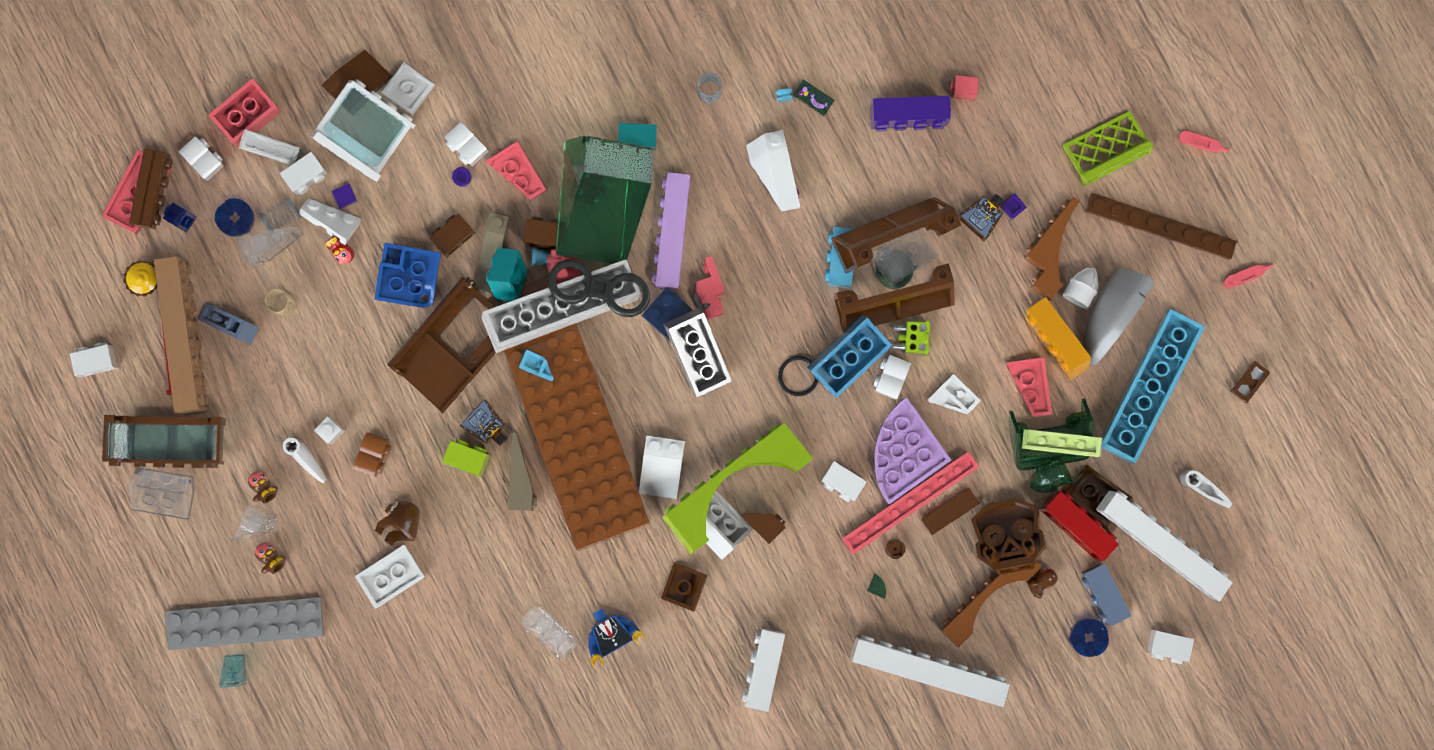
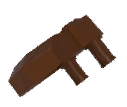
[971,498,1047,575]

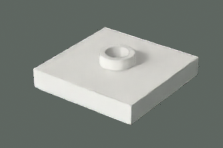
[381,62,435,116]

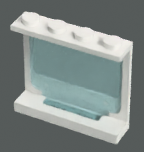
[310,79,416,182]

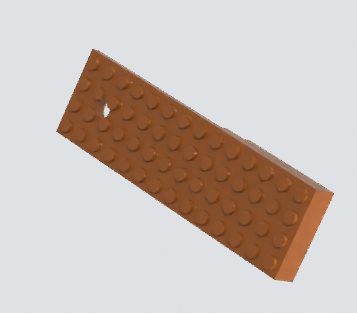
[488,276,651,551]

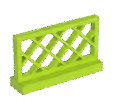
[1063,111,1154,187]

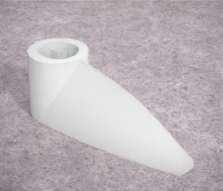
[283,438,327,483]
[1180,470,1232,508]

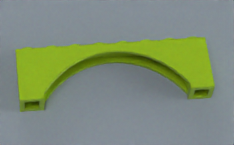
[662,423,813,554]

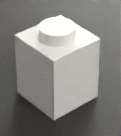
[314,417,345,445]

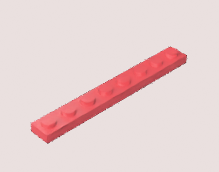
[842,451,979,555]

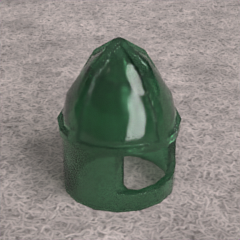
[1029,457,1072,493]

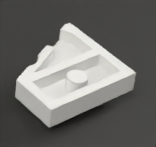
[928,374,981,414]

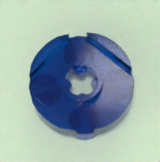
[215,198,255,237]
[1069,618,1109,657]

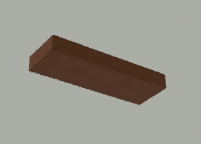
[921,488,980,535]

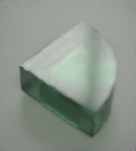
[867,573,886,599]

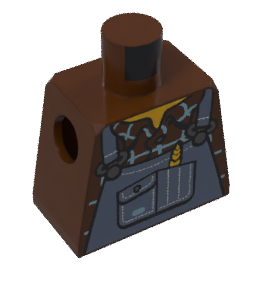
[958,194,1004,242]
[460,400,508,446]

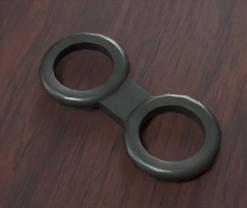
[548,260,650,317]

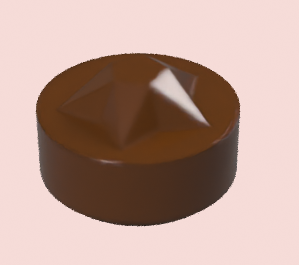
[885,539,905,559]

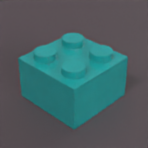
[486,248,528,302]

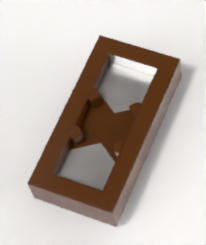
[1230,361,1270,403]

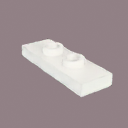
[239,129,300,165]

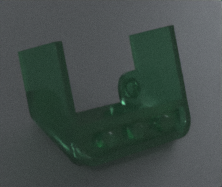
[1009,398,1093,471]

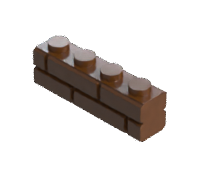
[129,149,173,230]

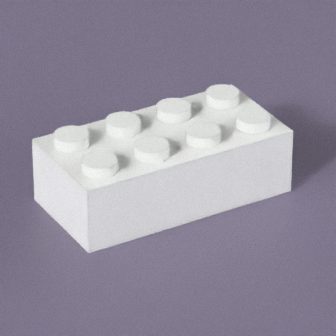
[742,627,785,712]

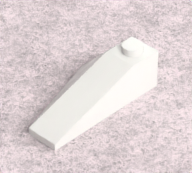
[746,130,800,212]

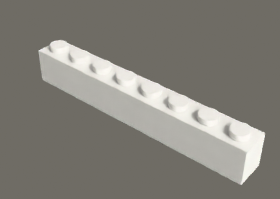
[1096,491,1233,602]

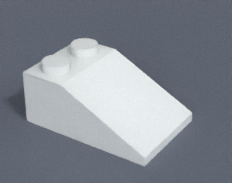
[639,436,685,499]

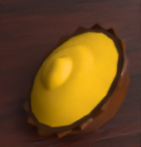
[123,260,157,297]

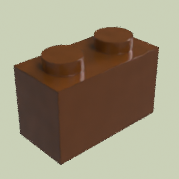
[430,214,476,258]

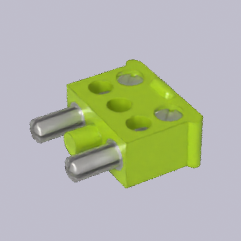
[892,321,930,356]

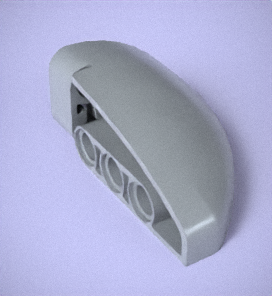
[1083,267,1155,367]

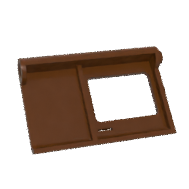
[387,277,497,414]

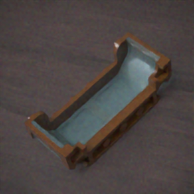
[102,415,226,468]

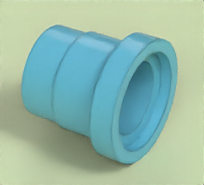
[531,247,550,266]

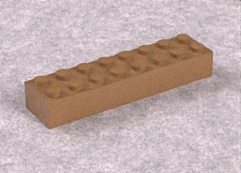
[154,256,209,415]

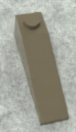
[475,213,511,293]
[508,432,537,511]

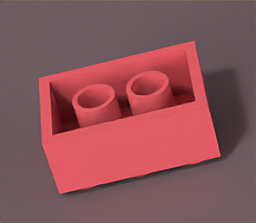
[208,78,282,148]

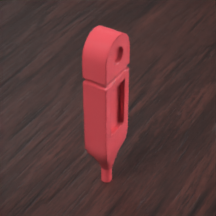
[1179,130,1230,153]
[1223,264,1274,288]

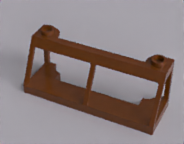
[831,197,961,274]
[834,263,954,333]

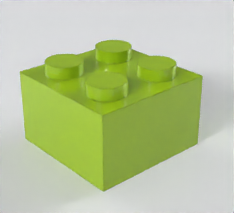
[442,439,491,477]

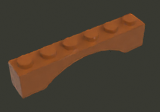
[940,561,1042,648]

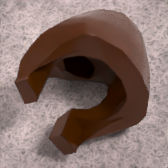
[374,501,420,545]

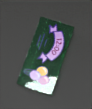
[793,79,835,117]

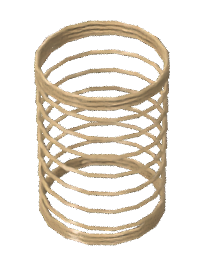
[265,289,296,316]

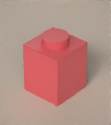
[949,75,979,100]

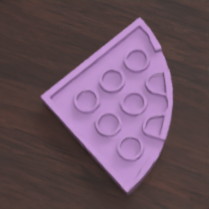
[874,397,951,505]

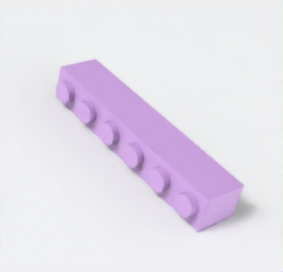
[652,172,690,290]

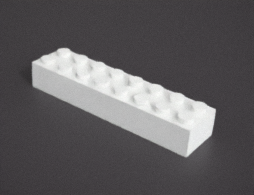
[481,259,641,353]
[850,635,1010,707]

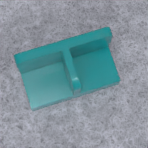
[618,123,657,151]

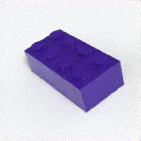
[870,96,951,132]

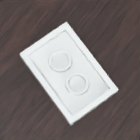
[355,545,425,609]

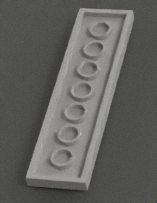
[165,597,324,650]

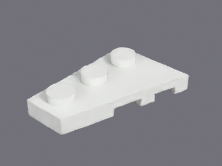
[300,198,361,245]

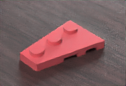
[486,141,548,200]
[1006,357,1052,417]

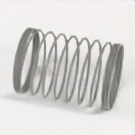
[698,73,721,103]
[259,197,301,234]

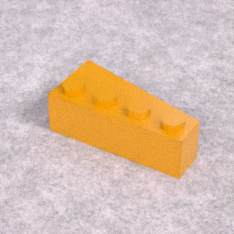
[1026,297,1091,381]

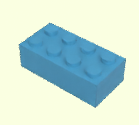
[807,315,892,398]

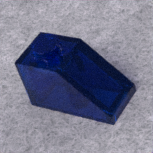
[163,202,197,233]

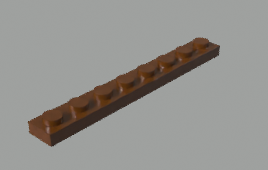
[1085,193,1237,260]

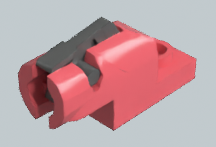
[693,256,725,320]

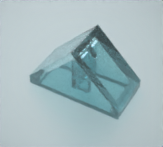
[219,654,246,688]

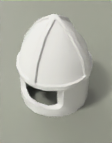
[1063,267,1099,309]

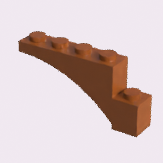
[1024,197,1080,301]

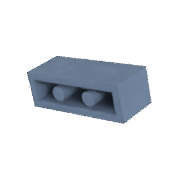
[1081,563,1132,626]

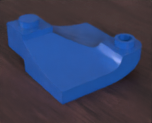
[374,243,441,308]

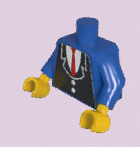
[588,608,646,668]

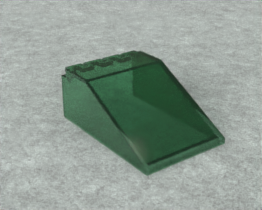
[556,136,654,264]

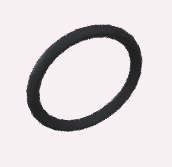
[778,356,818,396]

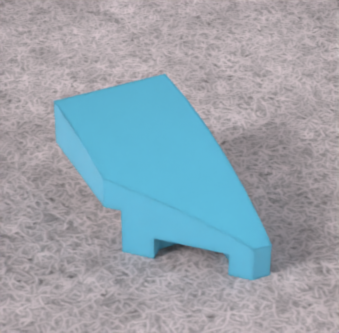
[518,350,554,381]

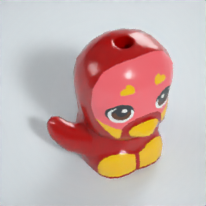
[325,235,354,264]

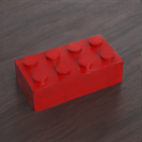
[1039,491,1119,562]

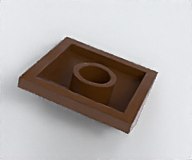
[661,563,708,612]

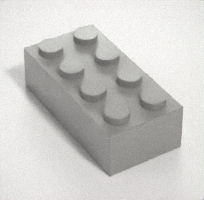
[663,308,732,397]

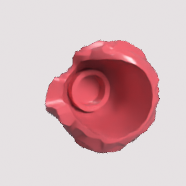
[547,248,580,284]

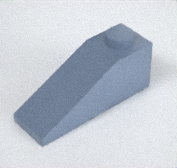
[198,302,259,345]

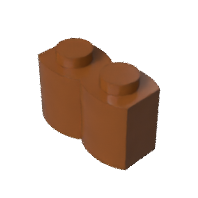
[353,432,392,477]

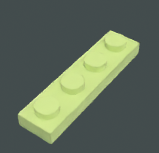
[1022,429,1102,457]

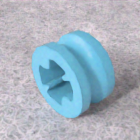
[775,89,793,102]

